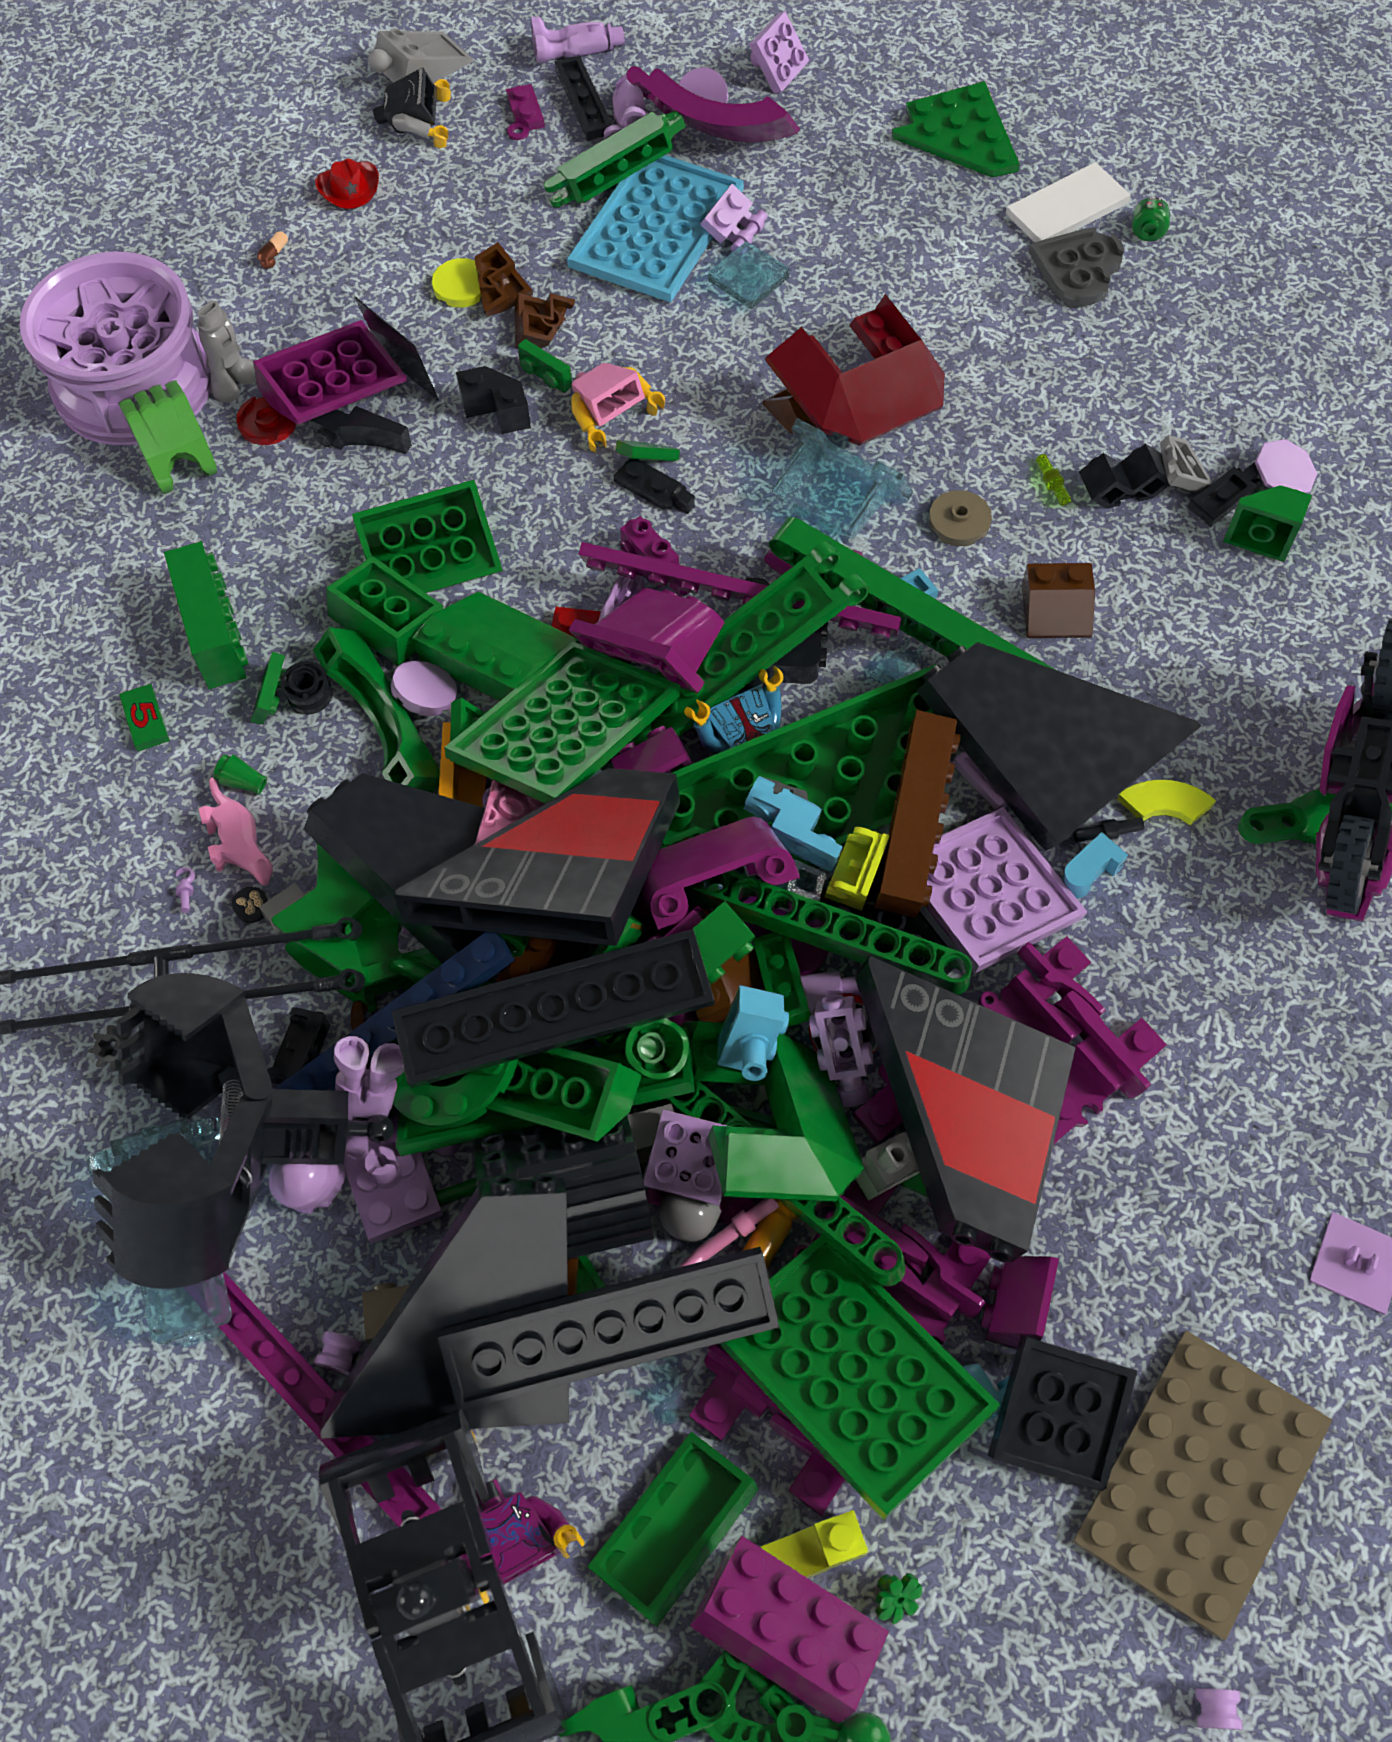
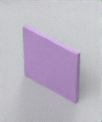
[1309,1212,1392,1315]

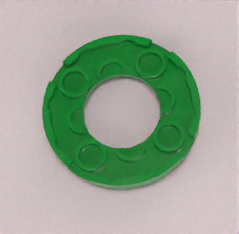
[393,983,518,1129]

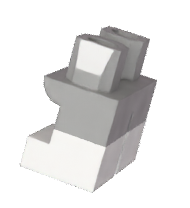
[856,1131,920,1201]

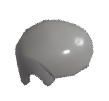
[658,1193,721,1242]

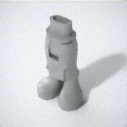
[197,301,256,403]

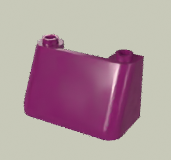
[639,817,800,930]

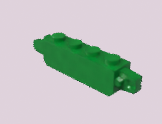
[543,111,686,208]

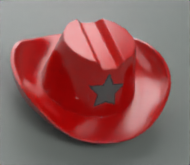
[315,158,379,209]

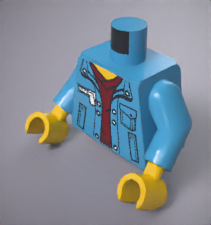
[684,666,783,754]

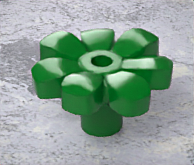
[875,1573,923,1625]

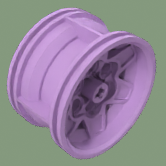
[20,252,211,445]

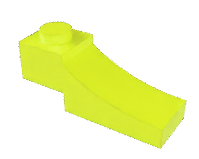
[760,1510,869,1578]

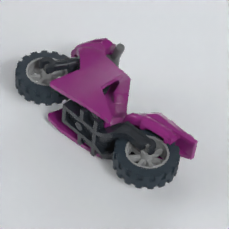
[1316,619,1392,922]

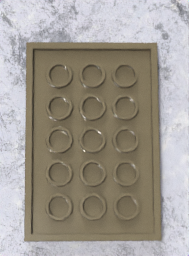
[1072,1330,1332,1641]

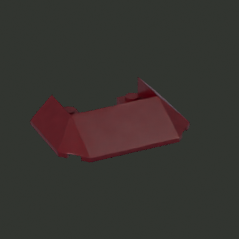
[765,294,945,446]

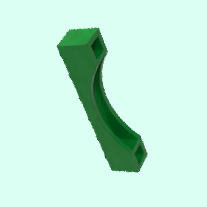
[313,627,440,793]

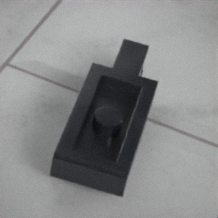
[613,458,695,514]
[1188,462,1261,527]

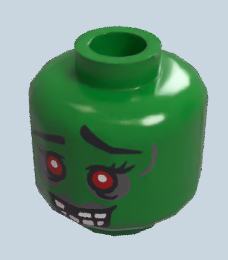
[1132,197,1170,241]

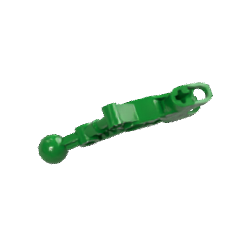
[559,1650,891,1742]

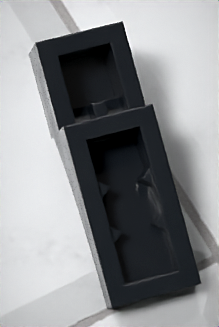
[310,406,412,454]

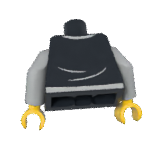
[373,68,451,148]

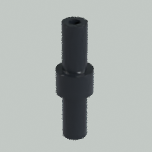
[1073,817,1144,843]

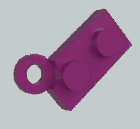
[506,84,545,140]

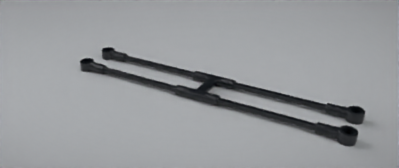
[0,917,365,1035]

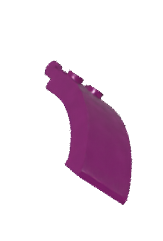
[626,66,800,143]

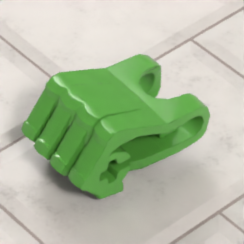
[118,380,217,494]

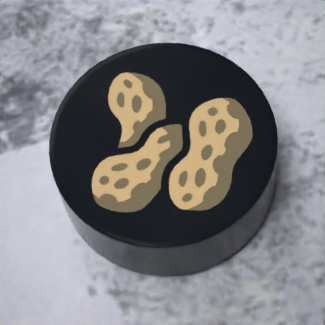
[232,887,269,923]

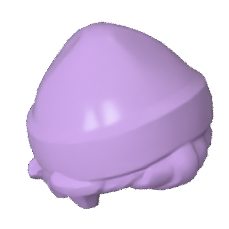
[269,1164,346,1214]

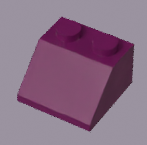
[611,726,693,773]
[980,1256,1059,1349]

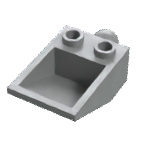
[368,29,473,83]

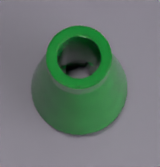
[213,754,268,795]

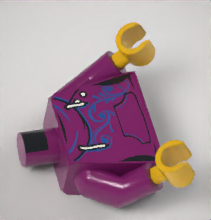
[460,1479,585,1611]

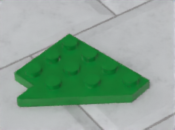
[892,81,1020,177]

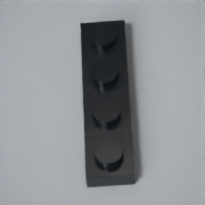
[554,55,612,141]

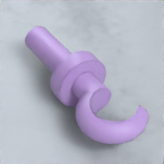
[175,867,195,913]

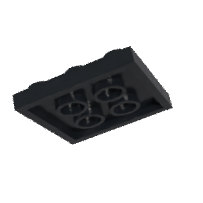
[988,1334,1138,1491]

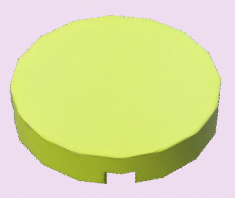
[432,258,481,308]

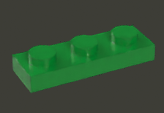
[753,932,812,1027]

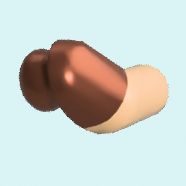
[257,231,288,269]

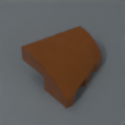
[474,242,533,316]
[515,293,575,349]

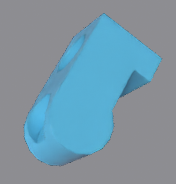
[1061,832,1128,899]

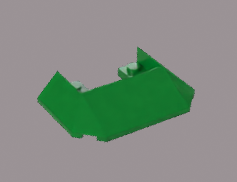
[680,1021,864,1201]

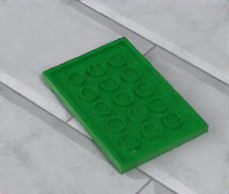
[444,641,681,804]
[719,1236,1000,1520]

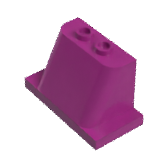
[569,588,725,693]

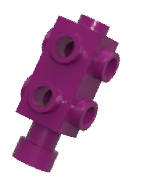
[619,516,689,597]

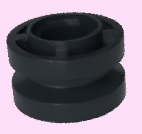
[281,661,333,714]

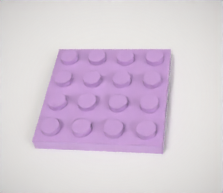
[926,807,1087,974]

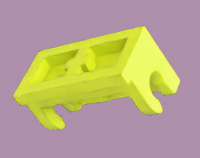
[825,827,890,911]

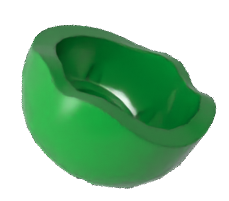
[624,1019,689,1079]

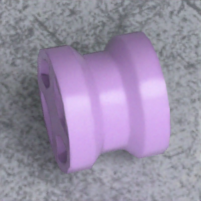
[314,1331,362,1375]
[1195,1689,1243,1730]

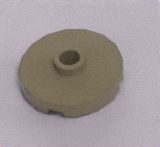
[928,490,992,546]

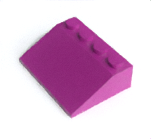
[253,320,407,425]

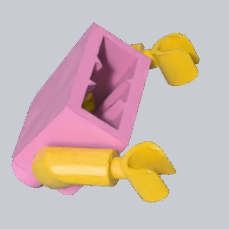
[571,363,665,453]

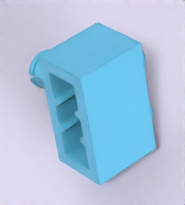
[717,985,789,1081]

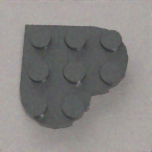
[1029,228,1124,308]

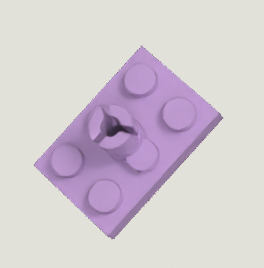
[344,1116,444,1245]

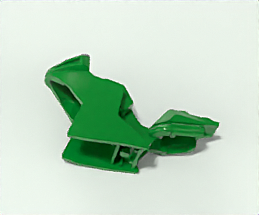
[271,839,496,1014]

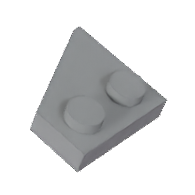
[1160,435,1213,493]

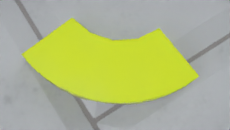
[1117,780,1216,825]

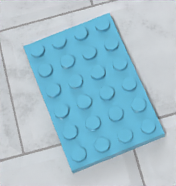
[567,155,744,303]

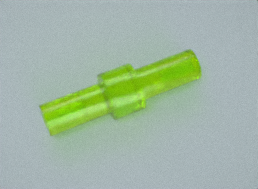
[1035,454,1072,506]

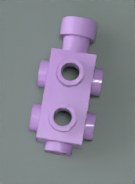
[809,994,873,1107]

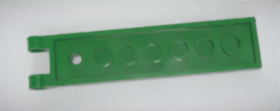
[616,542,869,756]

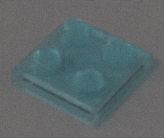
[708,241,790,310]

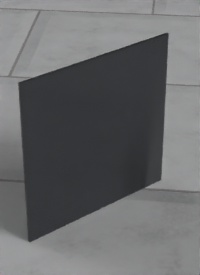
[354,296,439,401]

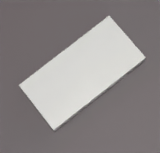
[1006,162,1131,242]

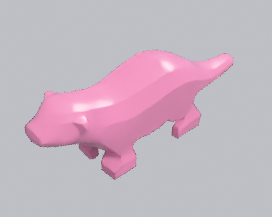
[198,778,273,886]

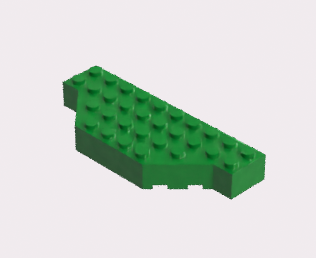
[661,664,936,876]

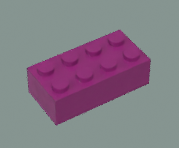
[690,1536,889,1724]

